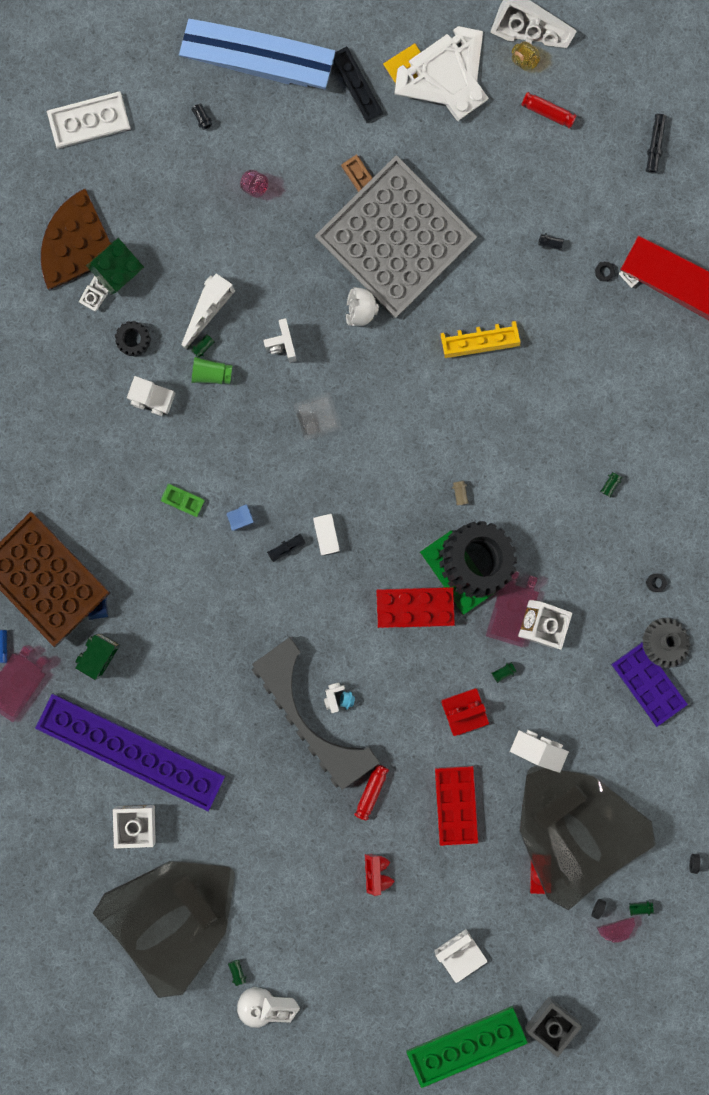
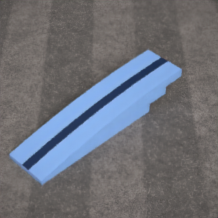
[179,18,335,90]

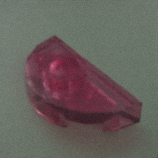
[596,917,635,943]

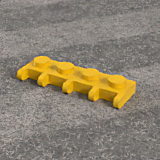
[440,321,520,358]

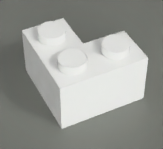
[127,376,175,416]
[510,730,569,773]

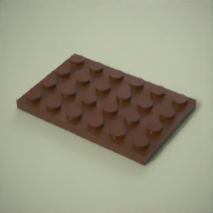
[0,511,110,647]

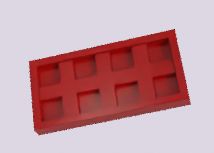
[376,587,455,628]
[435,765,478,846]

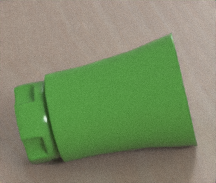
[191,357,232,384]

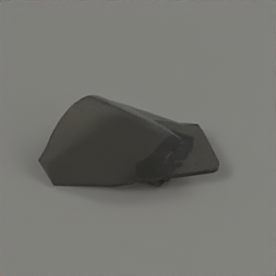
[519,766,656,910]
[93,861,235,998]

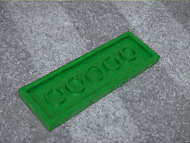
[406,1006,528,1088]

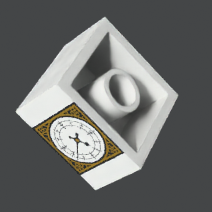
[518,600,572,650]
[113,805,156,848]

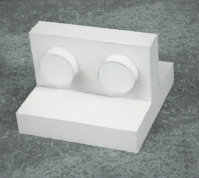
[263,318,297,363]

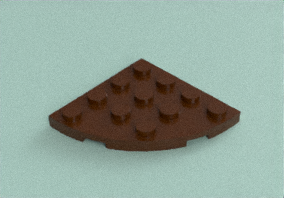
[41,189,111,290]

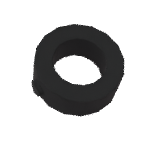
[595,262,615,282]
[646,573,667,592]
[689,854,701,874]
[591,899,606,919]

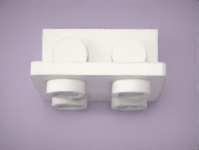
[434,929,487,983]

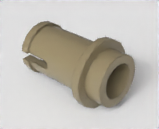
[452,481,469,505]

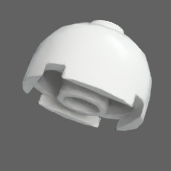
[346,287,379,326]
[237,987,273,1028]

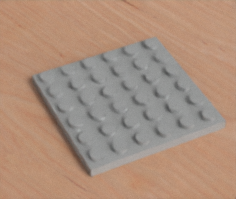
[315,155,477,319]

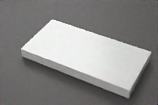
[47,91,131,149]

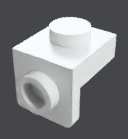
[324,682,345,713]

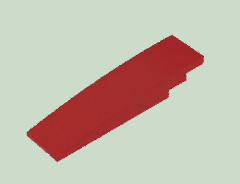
[620,236,709,321]

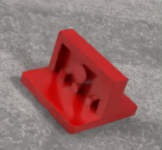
[441,688,489,736]

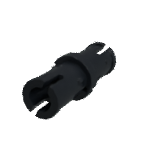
[267,533,306,562]

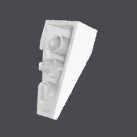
[491,0,576,48]
[181,274,235,349]

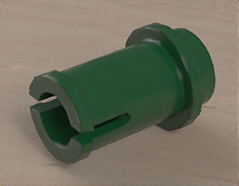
[191,334,215,358]
[600,472,622,498]
[491,662,517,683]
[629,900,654,916]
[228,959,247,986]

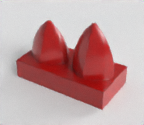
[365,854,395,896]

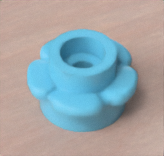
[339,691,355,710]

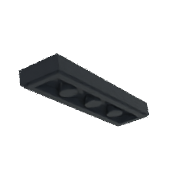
[333,46,383,123]

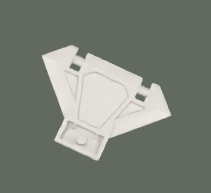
[394,26,489,121]

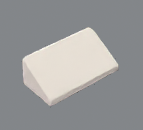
[313,514,340,555]
[260,997,300,1023]

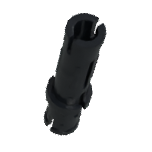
[646,114,667,173]

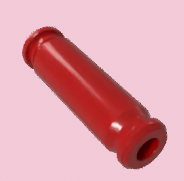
[521,92,577,129]
[354,764,389,821]

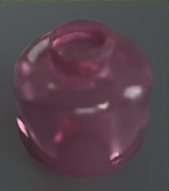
[240,170,269,198]

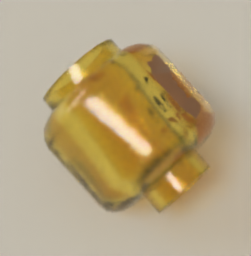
[511,41,540,71]

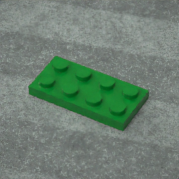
[420,530,494,615]

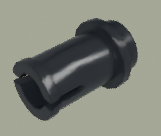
[191,103,212,130]
[538,233,564,251]

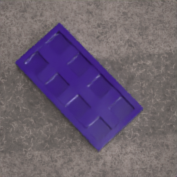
[611,642,688,727]

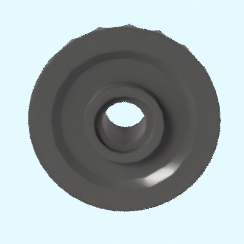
[643,618,691,668]

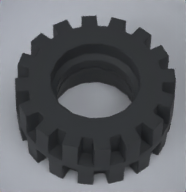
[115,321,151,357]

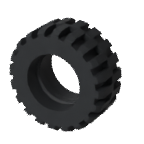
[439,521,517,598]

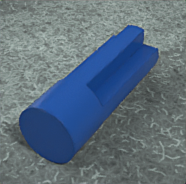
[0,630,7,663]

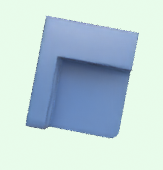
[227,504,254,531]

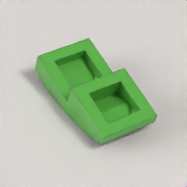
[160,484,205,517]

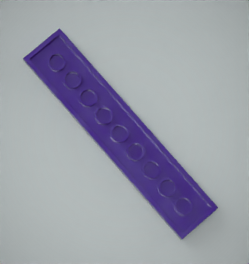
[35,693,225,811]

